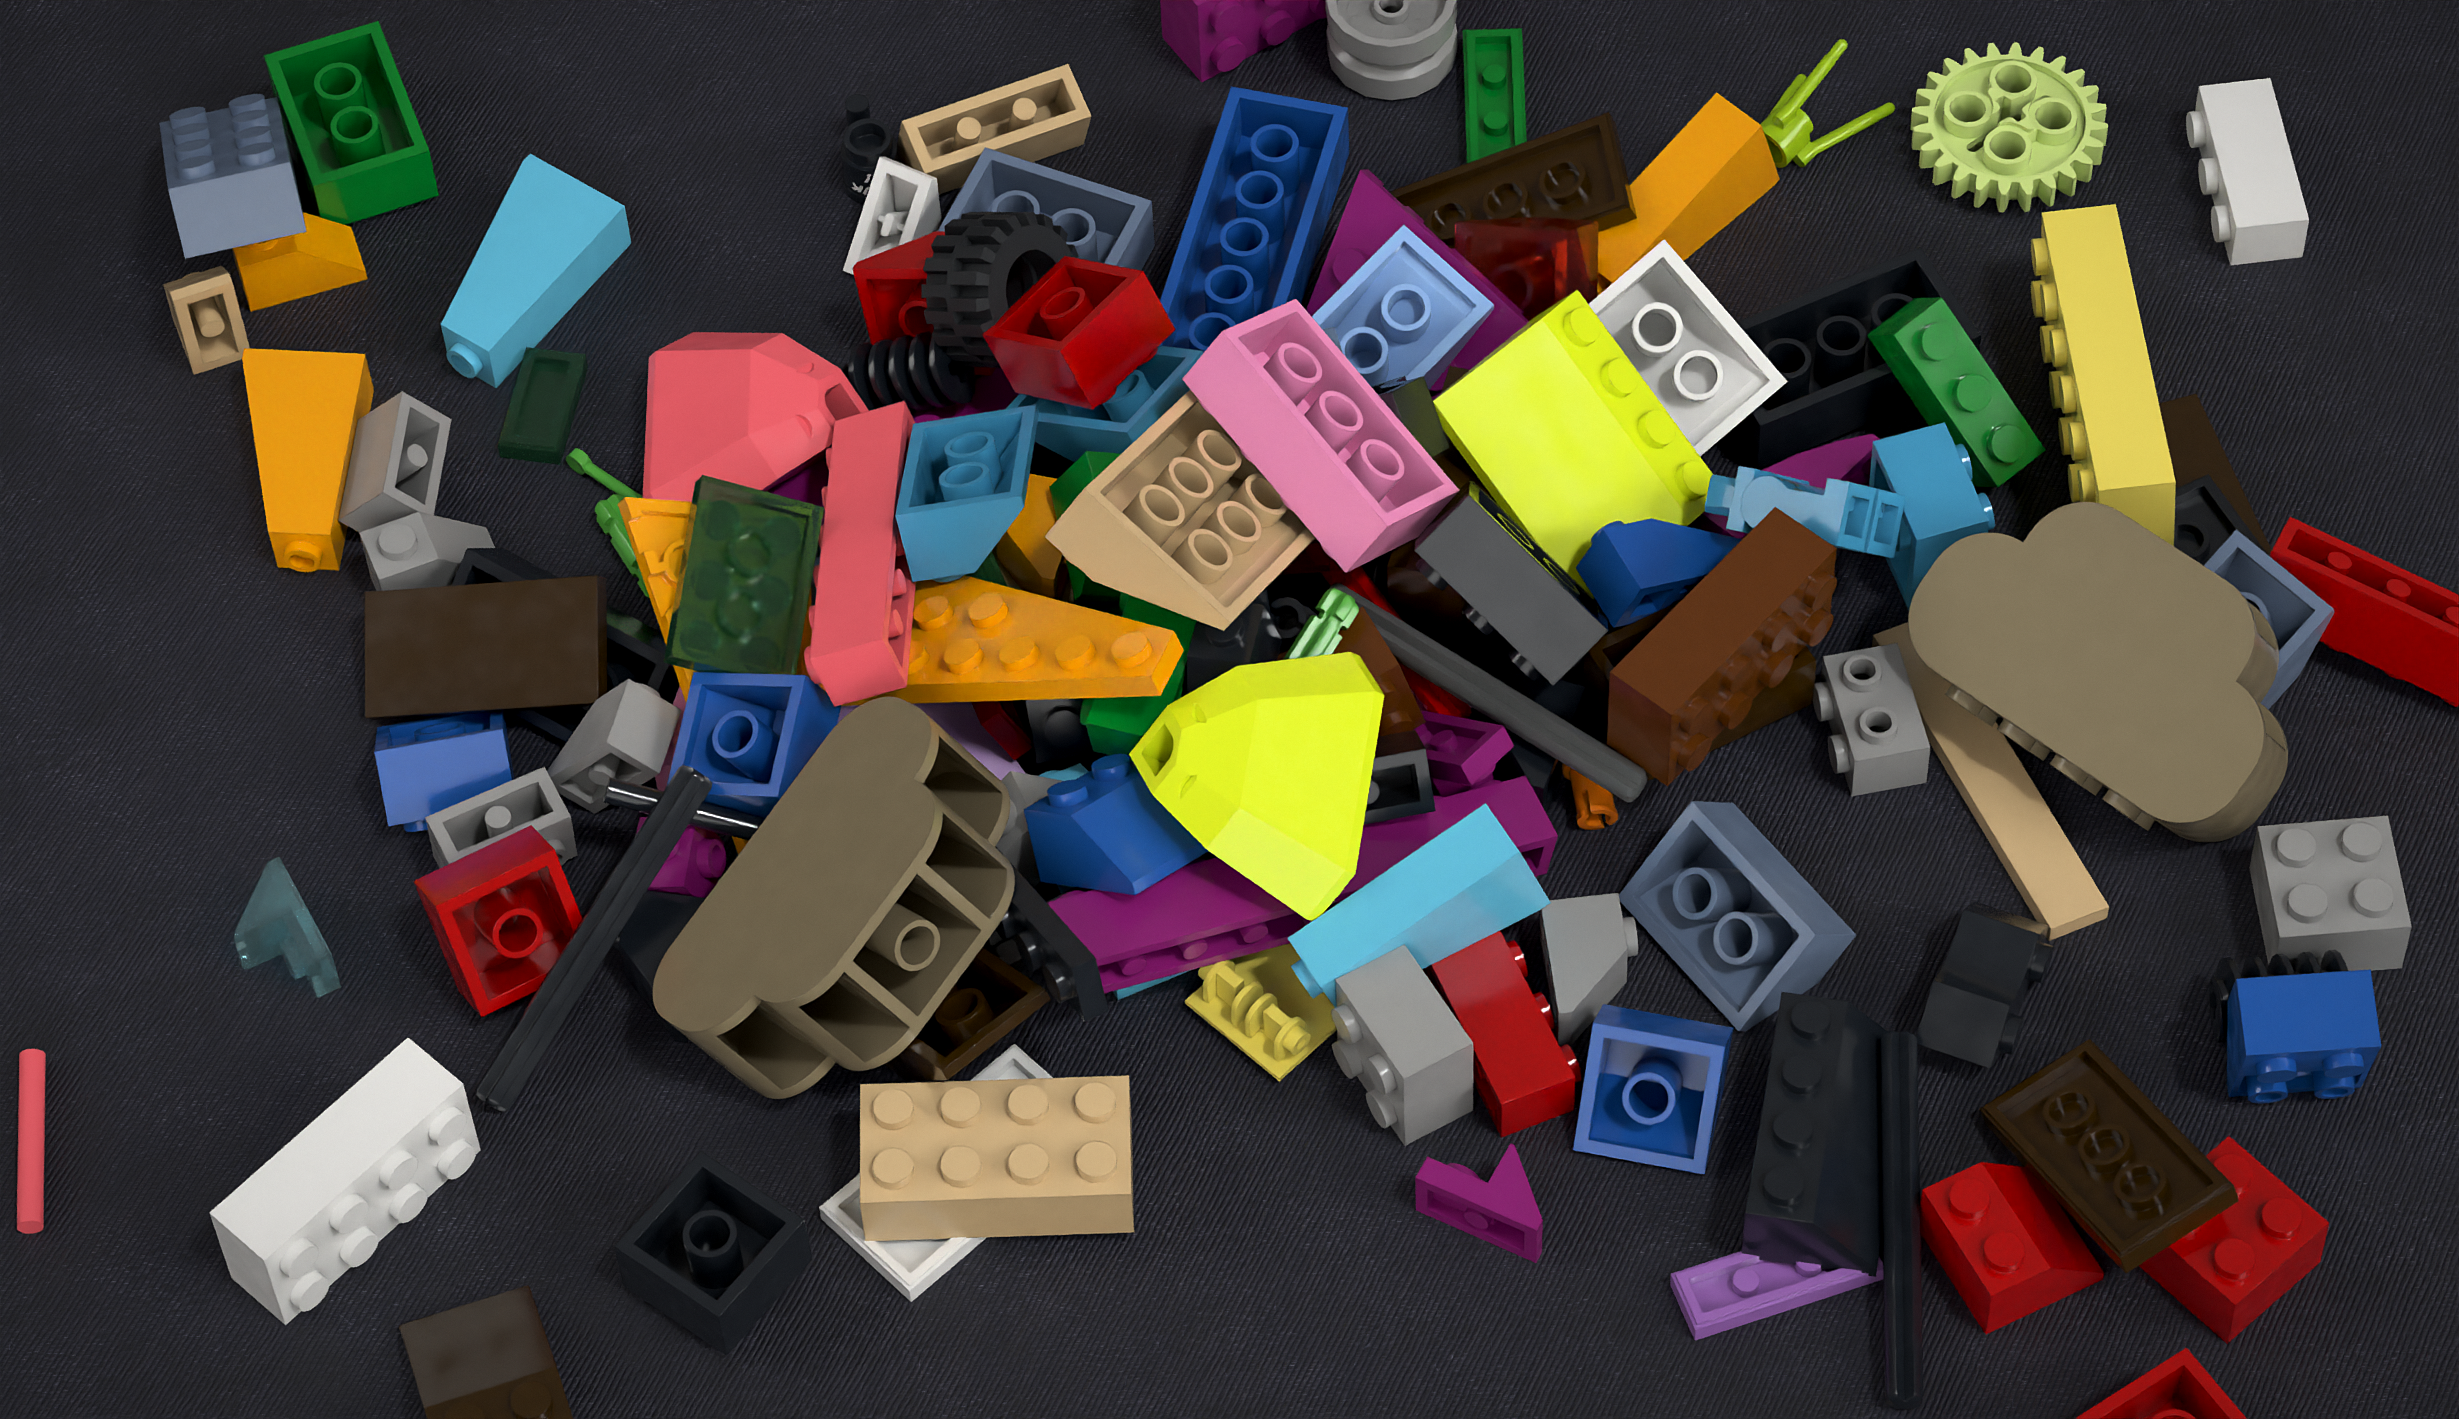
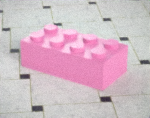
[1182,299,1459,573]

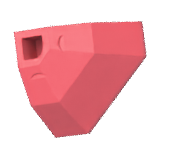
[643,332,869,506]

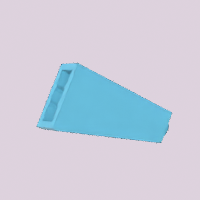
[441,154,631,388]
[1288,803,1551,1008]

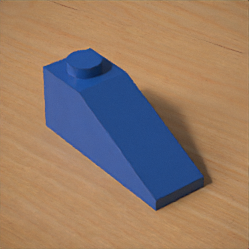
[1576,518,1742,628]

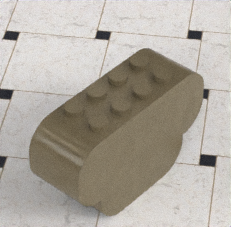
[1908,502,2288,842]
[653,697,1015,1099]

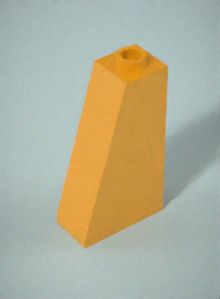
[1570,92,1780,298]
[242,348,374,572]

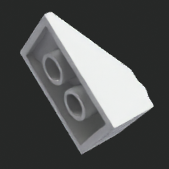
[1589,239,1788,457]

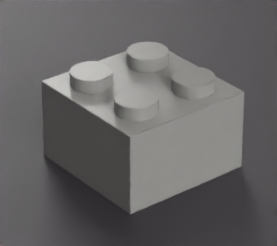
[2249,816,2412,971]
[1331,944,1473,1146]

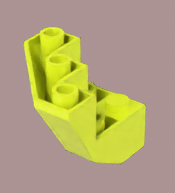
[1129,652,1385,921]

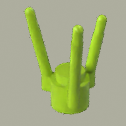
[1760,39,1895,168]

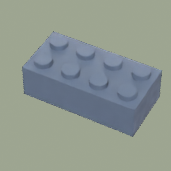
[159,94,307,259]

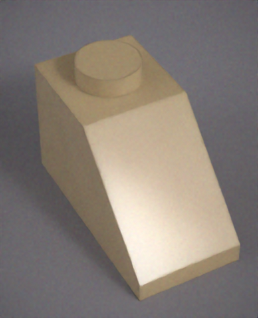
[163,265,250,375]

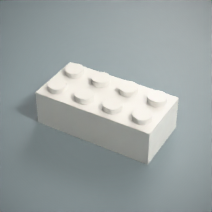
[209,1038,481,1325]

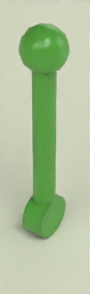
[566,448,643,498]

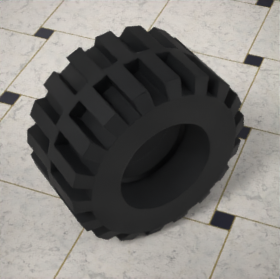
[921,212,1079,368]

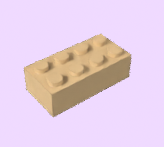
[860,1075,1134,1241]

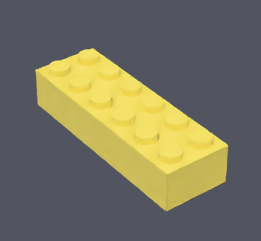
[2031,204,2176,546]

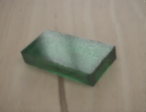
[498,347,588,465]

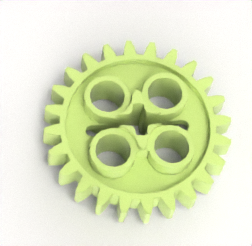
[1910,42,2108,212]

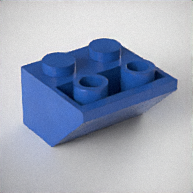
[2227,969,2381,1103]

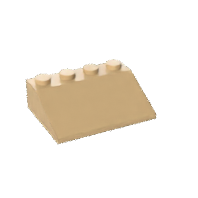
[1044,389,1316,631]

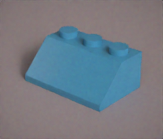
[895,404,1039,582]

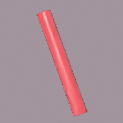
[17,1049,46,1234]

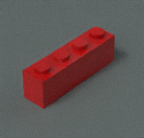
[2269,517,2459,707]
[1422,931,1582,1138]

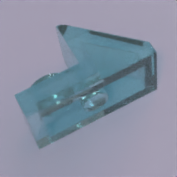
[234,857,341,998]

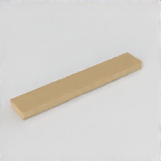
[1872,622,2109,941]

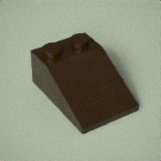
[883,947,1051,1080]
[399,1285,573,1419]

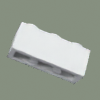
[2186,78,2309,266]

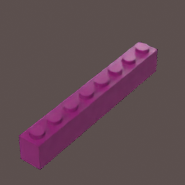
[1047,776,1558,993]

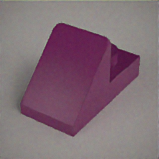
[1414,711,1514,797]
[1415,1143,1543,1263]

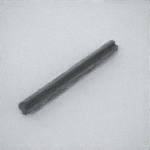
[1328,583,1648,802]

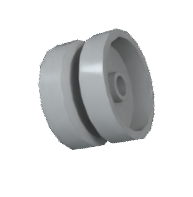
[1325,0,1457,100]

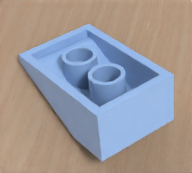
[1312,225,1494,389]

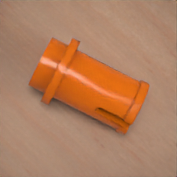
[1562,763,1618,830]

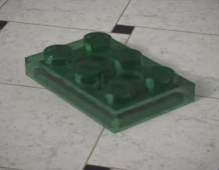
[663,475,824,675]

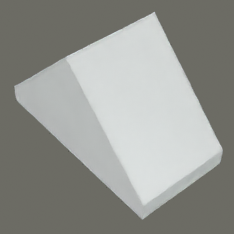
[843,156,942,275]

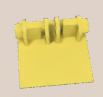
[1185,943,1337,1082]

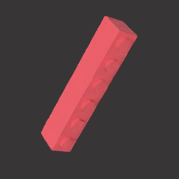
[804,401,916,707]

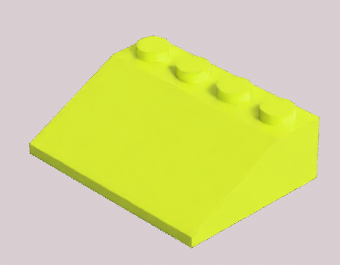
[1433,289,1713,598]

